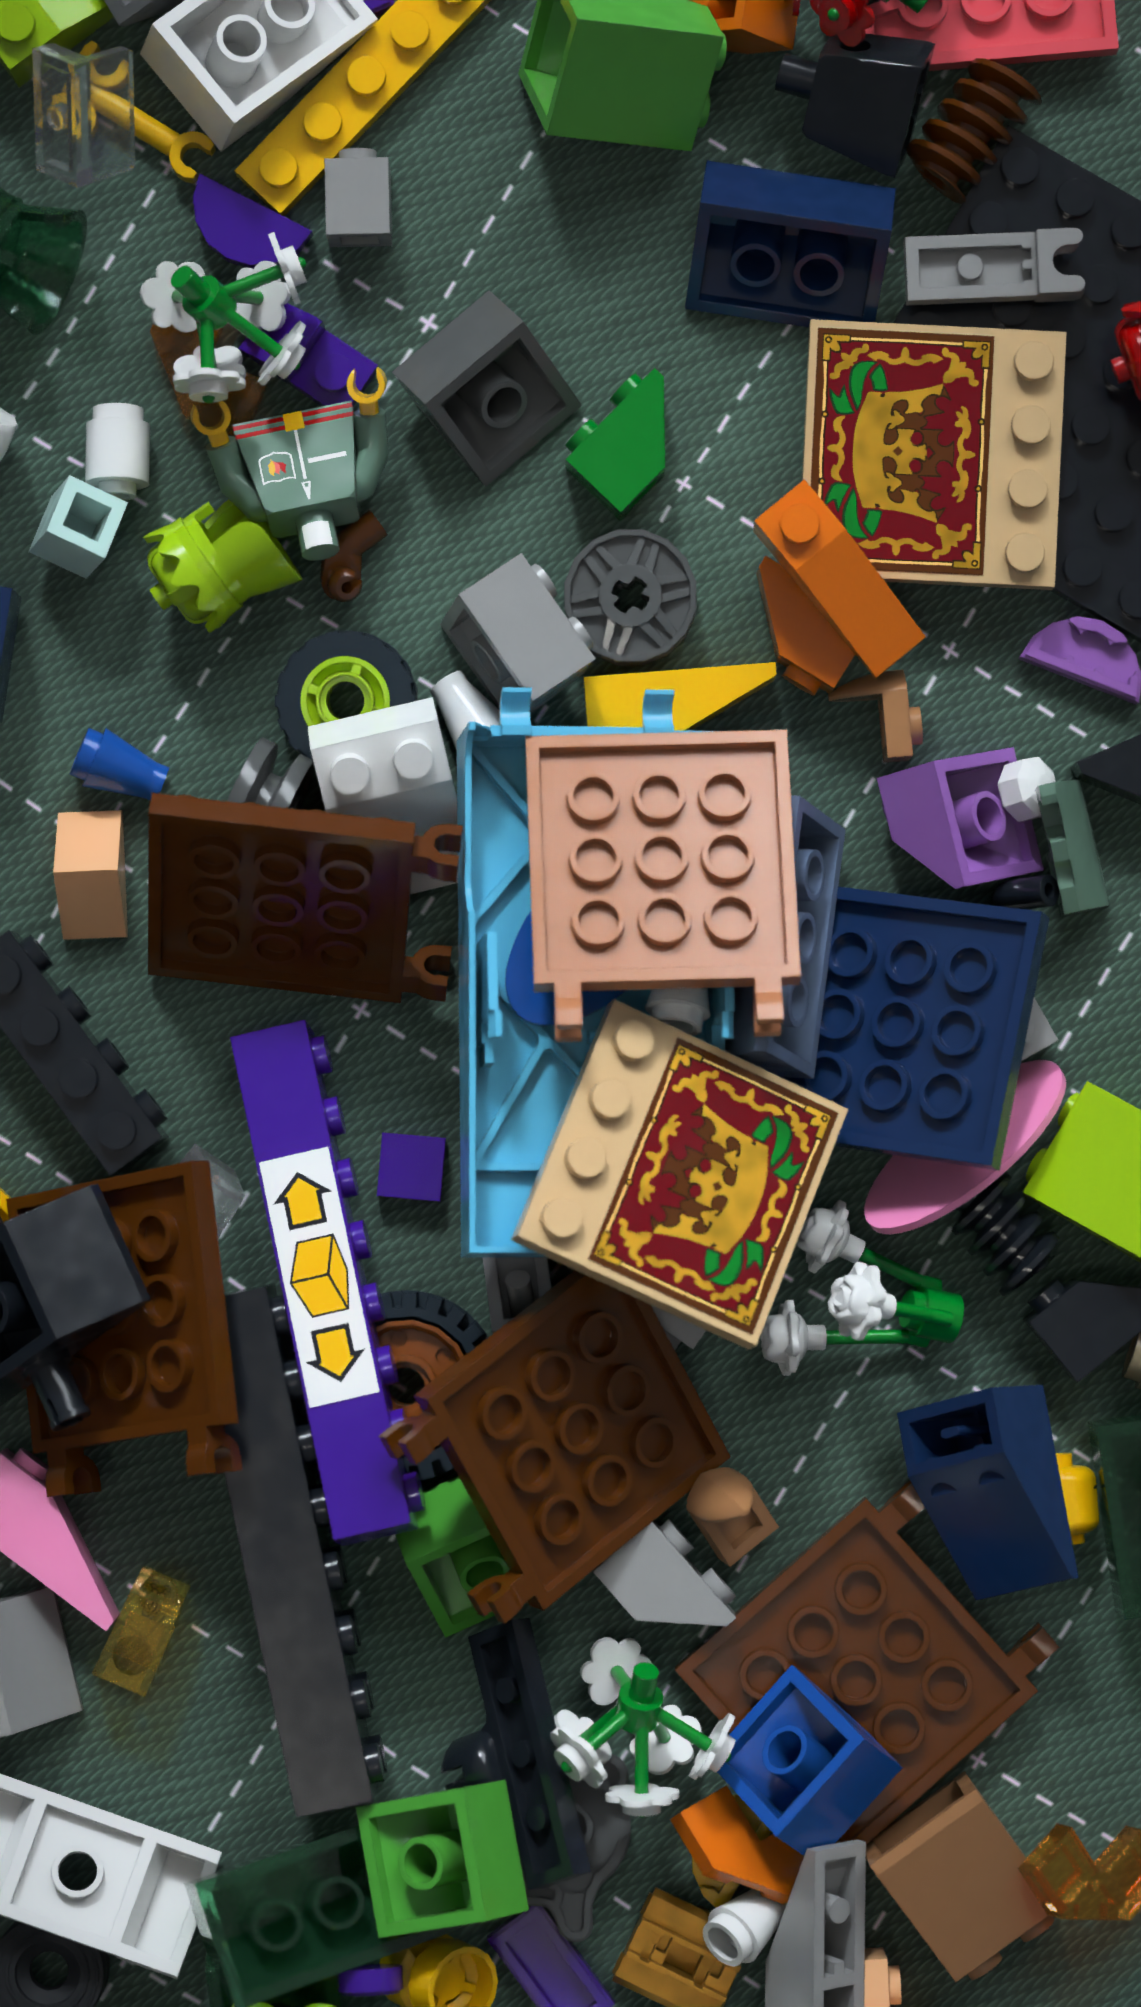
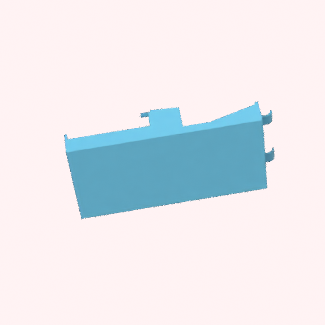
[457,687,735,1258]

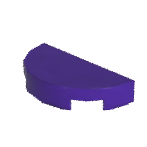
[193,174,314,269]

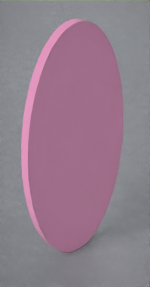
[864,1060,1066,1234]

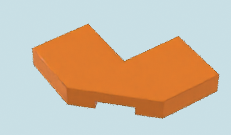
[670,1785,804,1904]

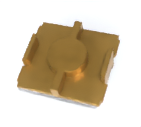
[612,1887,741,2007]

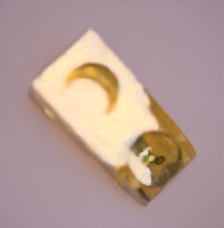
[92,1566,191,1697]

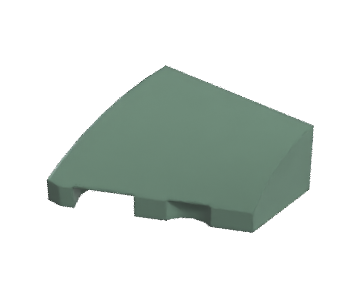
[1035,780,1110,917]

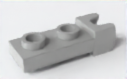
[903,228,1085,306]

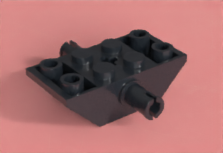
[0,1184,151,1431]

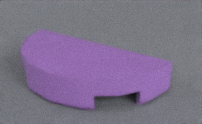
[1018,616,1141,705]

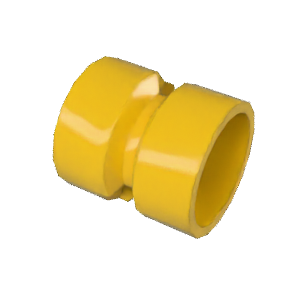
[379,1929,498,2007]

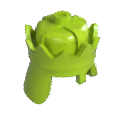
[143,499,303,633]

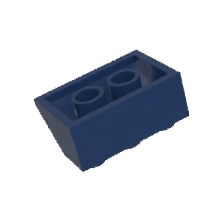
[685,161,896,327]

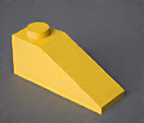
[584,662,777,731]

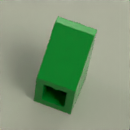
[565,368,665,521]

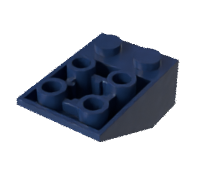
[897,1385,1079,1600]

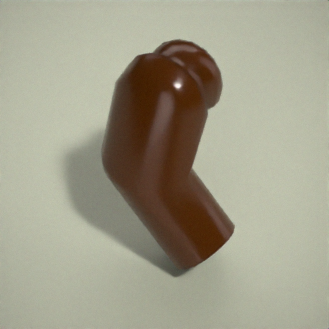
[320,510,388,602]

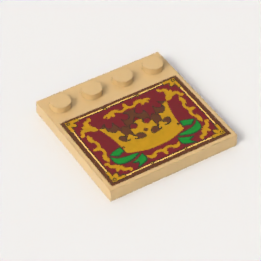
[802,319,1067,590]
[511,999,848,1350]

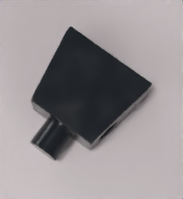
[775,34,935,178]

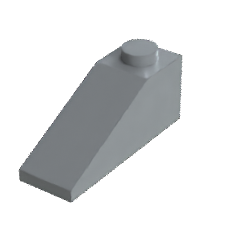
[765,1839,866,2007]

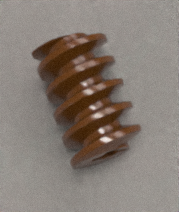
[906,58,1042,204]

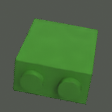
[518,0,727,151]

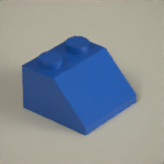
[717,1665,903,1856]

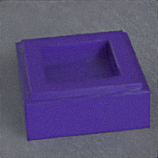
[377,1132,446,1202]

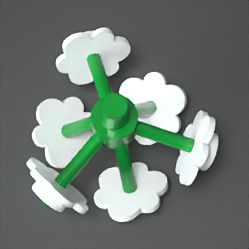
[140,232,307,404]
[550,1637,736,1818]

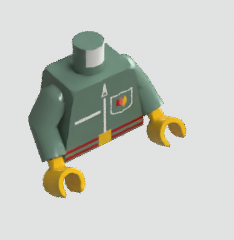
[190,367,389,561]

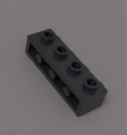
[0,930,169,1176]

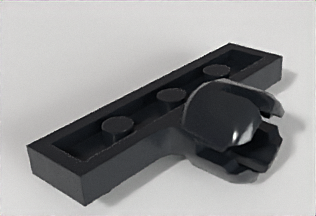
[441,1618,591,1890]

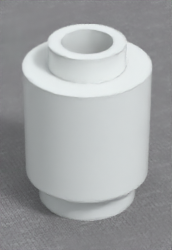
[85,403,150,500]

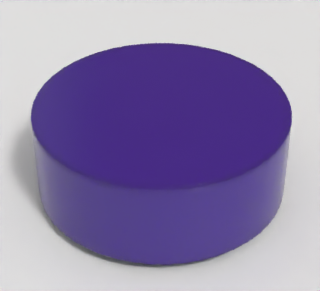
[338,1964,403,1996]

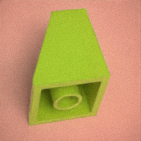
[1023,1081,1141,1263]

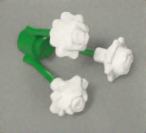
[760,1200,964,1376]

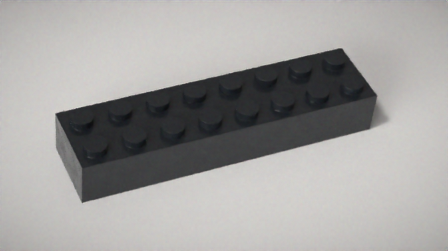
[224,1283,388,1818]

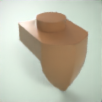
[828,669,923,763]
[686,1467,779,1567]

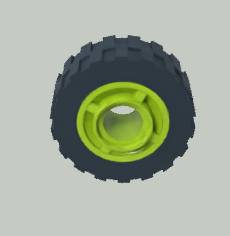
[275,630,418,760]

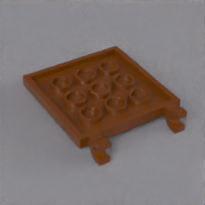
[148,793,463,1003]
[6,1161,243,1497]
[379,1270,731,1624]
[675,1480,1059,1845]

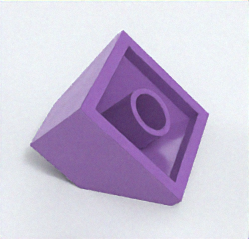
[877,747,1044,889]

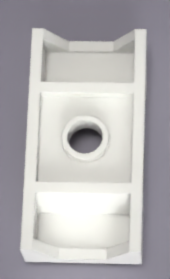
[0,1774,222,1980]

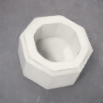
[997,757,1056,822]

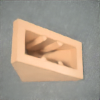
[53,810,128,940]

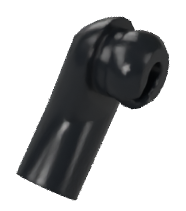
[990,875,1059,910]

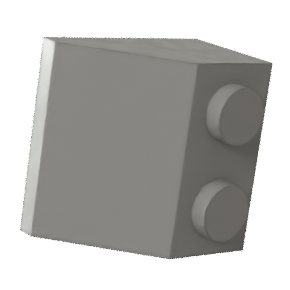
[440,553,596,715]
[0,1587,83,1737]

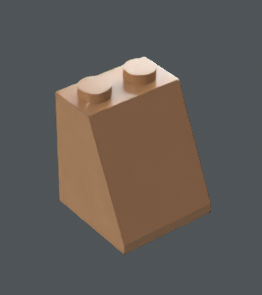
[866,1771,1061,1982]

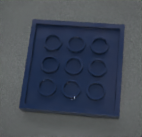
[781,887,1050,1171]

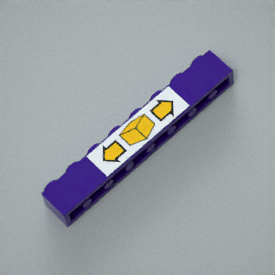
[230,1019,425,1546]

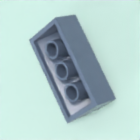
[725,796,846,1079]

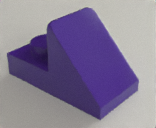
[238,303,378,407]

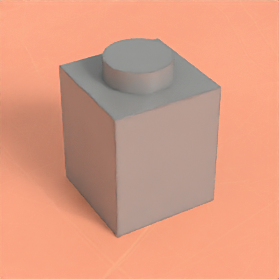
[324,148,392,247]

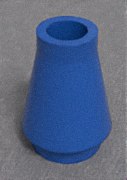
[69,728,169,801]

